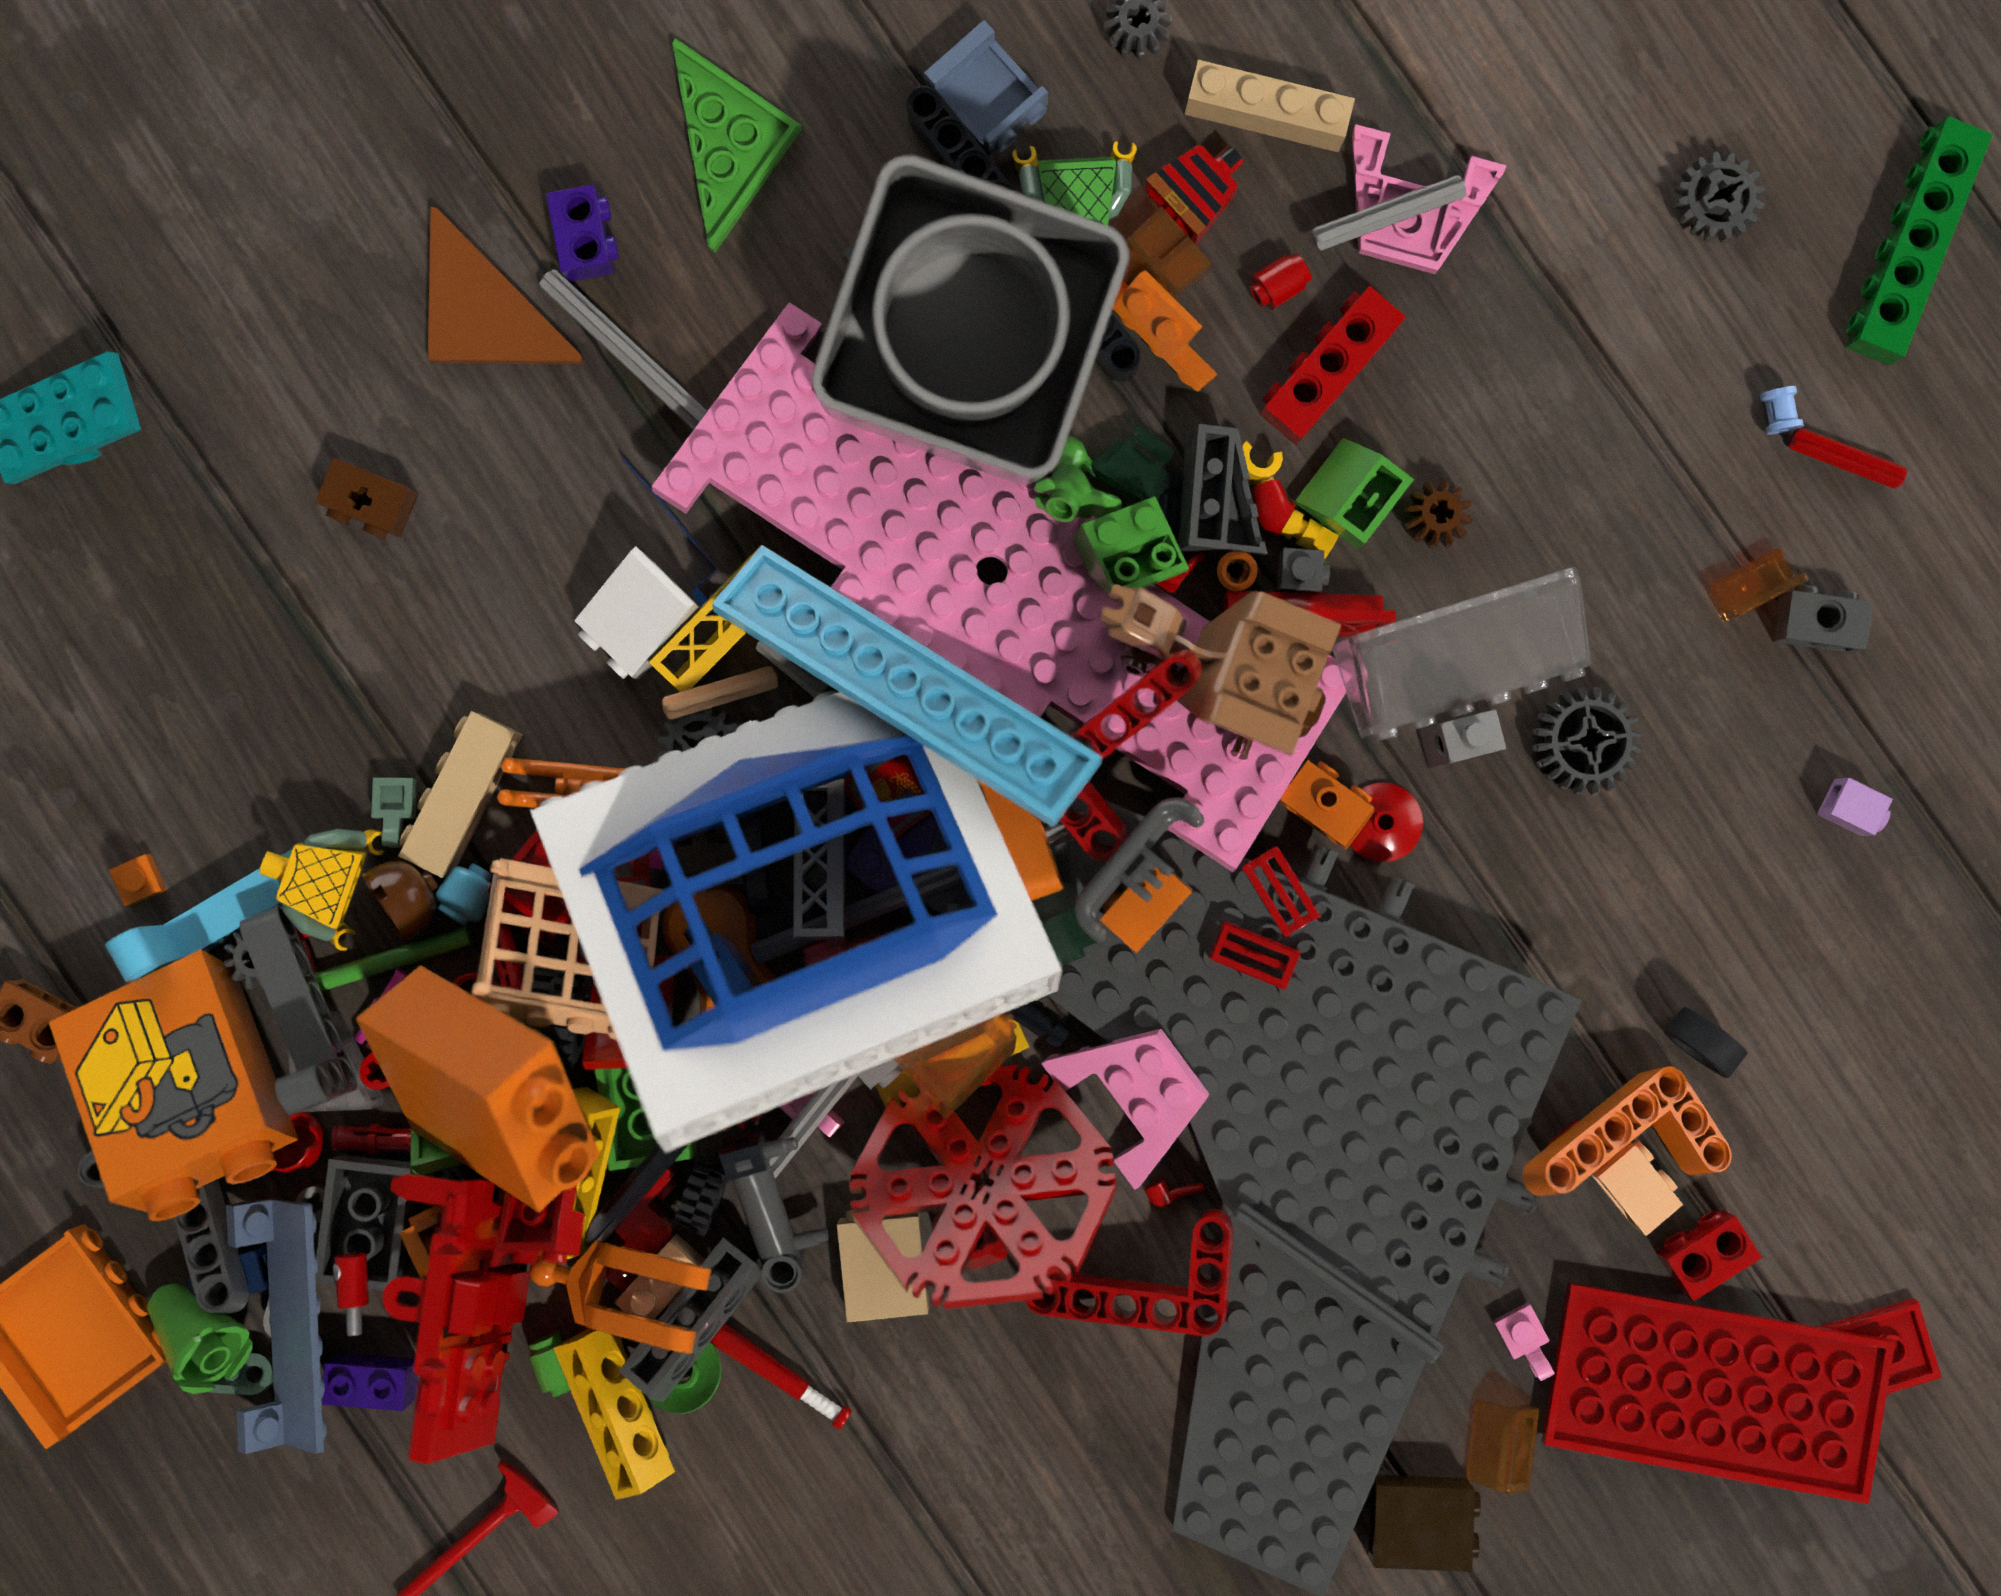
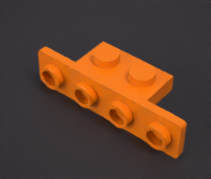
[1112,270,1217,391]

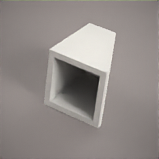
[574,546,700,680]

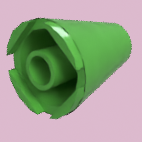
[147,1283,253,1394]

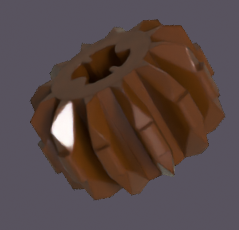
[1403,480,1473,549]

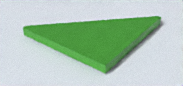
[672,38,802,253]

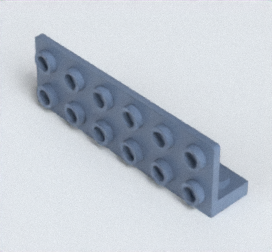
[226,1197,327,1454]

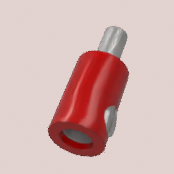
[333,1253,369,1336]

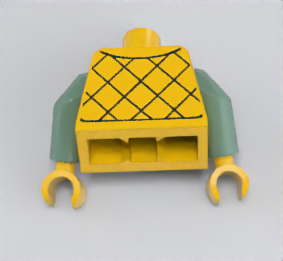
[259,829,384,951]

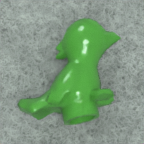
[1034,435,1121,522]

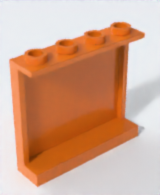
[0,1223,167,1449]

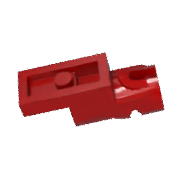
[605,1163,680,1291]

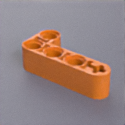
[977,779,1064,901]

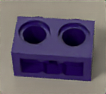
[546,184,619,282]
[322,1353,418,1411]

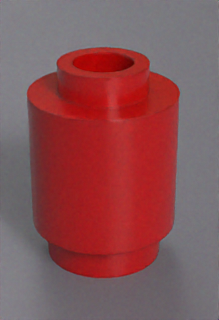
[1249,253,1312,310]

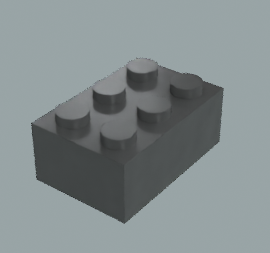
[315,1153,418,1291]

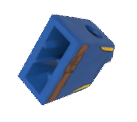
[683,920,763,1005]

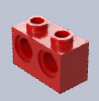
[1656,1210,1762,1301]

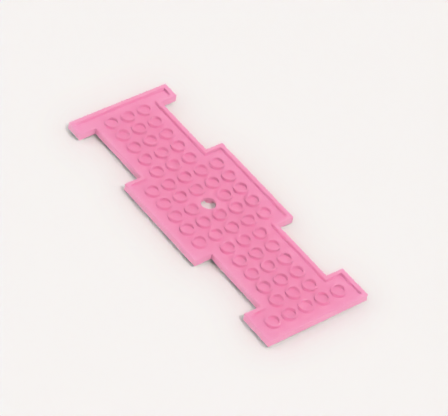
[652,302,1358,872]

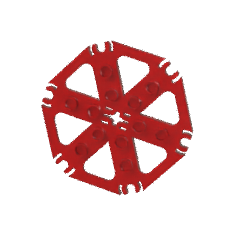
[849,1065,1116,1309]

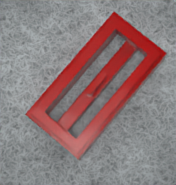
[1242,846,1321,938]
[1209,920,1301,990]

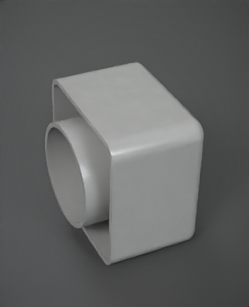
[813,156,1128,485]

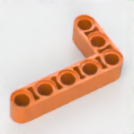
[1523,1066,1732,1196]

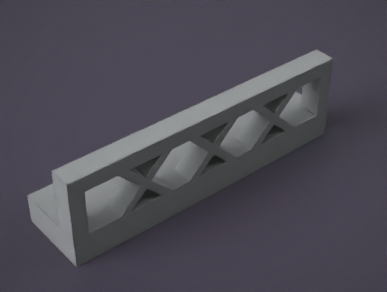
[793,779,846,947]

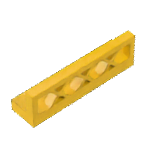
[648,546,761,692]

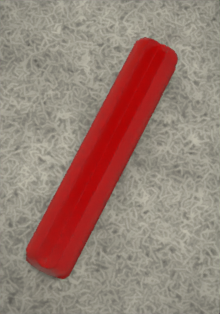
[1788,428,1907,489]

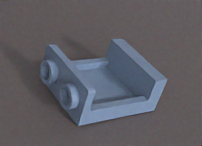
[924,20,1048,156]

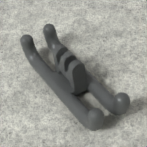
[1075,798,1204,942]

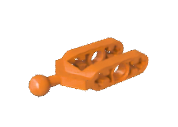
[529,1241,712,1353]

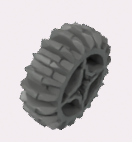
[1532,687,1643,795]

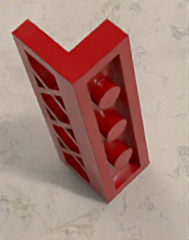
[1223,590,1396,639]

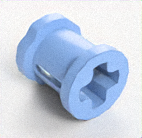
[1760,386,1804,435]

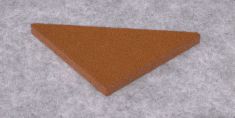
[428,208,584,365]

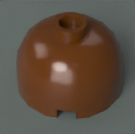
[362,860,439,944]

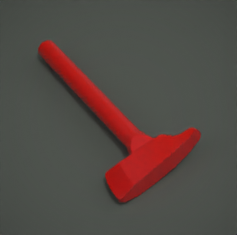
[395,1460,559,1596]

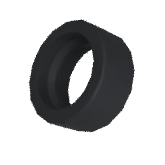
[1664,1007,1748,1078]

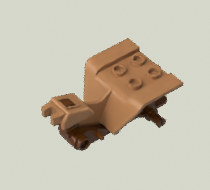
[1099,584,1341,760]

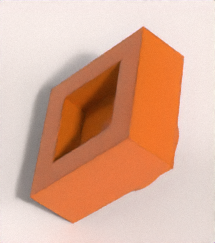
[109,854,167,907]

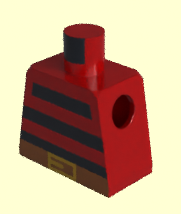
[1144,145,1244,246]

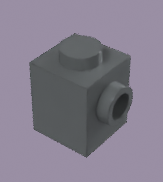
[1276,548,1330,594]

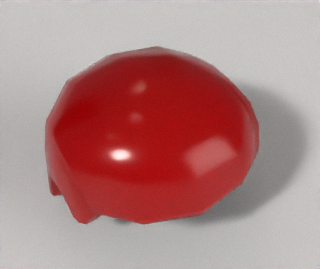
[272,1111,324,1173]

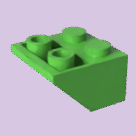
[1294,438,1414,550]
[1074,496,1189,595]

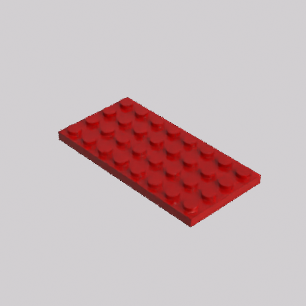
[1541,1282,1895,1504]

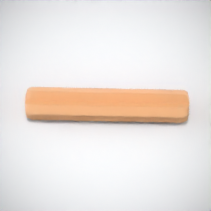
[662,666,778,720]

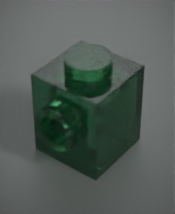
[1040,906,1097,965]

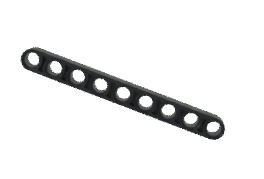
[906,86,1141,382]

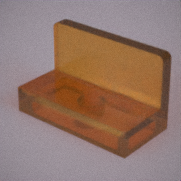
[1704,548,1809,622]
[1466,1400,1539,1494]

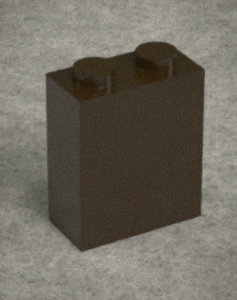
[1367,1474,1481,1572]

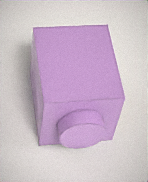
[1817,778,1893,836]

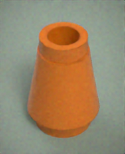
[1217,551,1257,591]

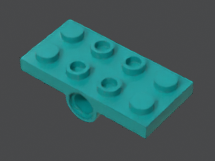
[0,351,142,484]

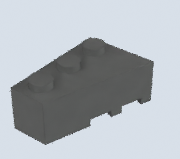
[1178,424,1267,559]

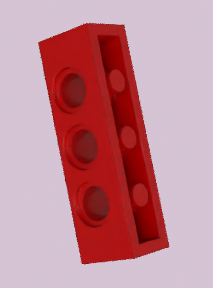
[1260,286,1406,446]

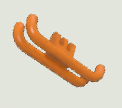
[497,757,627,808]

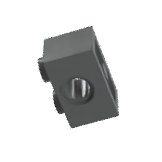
[1772,585,1873,653]

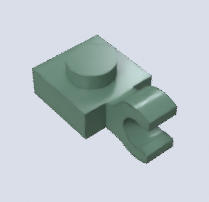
[371,778,417,848]

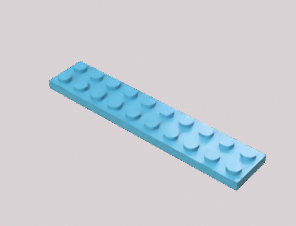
[712,545,1102,828]

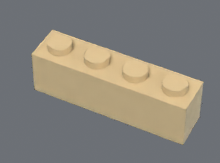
[1185,60,1355,152]
[398,711,523,878]

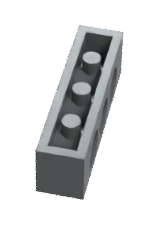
[618,1238,762,1403]

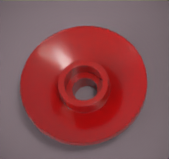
[1350,783,1423,862]

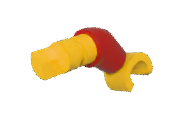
[1242,440,1339,559]

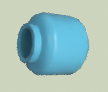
[435,863,492,926]

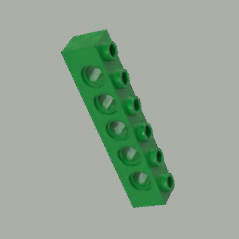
[1845,116,1993,366]

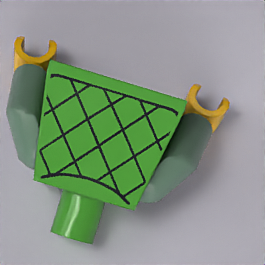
[1012,141,1137,226]

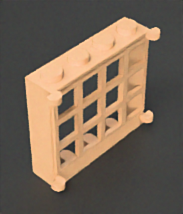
[472,858,663,1040]

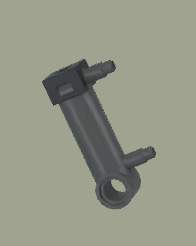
[719,1129,829,1293]

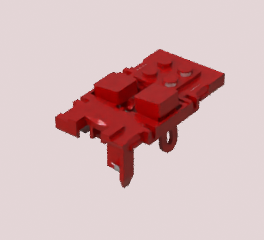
[383,1174,530,1464]

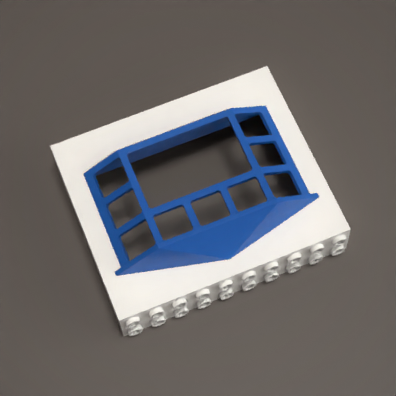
[531,691,1062,1153]

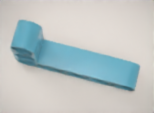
[105,850,292,982]

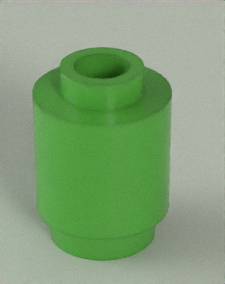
[528,1332,571,1397]

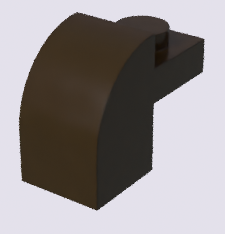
[676,829,746,885]

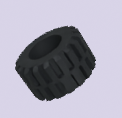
[516,966,592,1071]

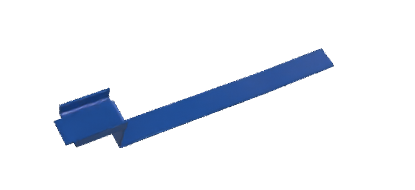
[622,457,717,615]

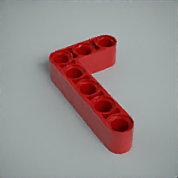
[1059,650,1202,861]
[1025,1209,1234,1336]

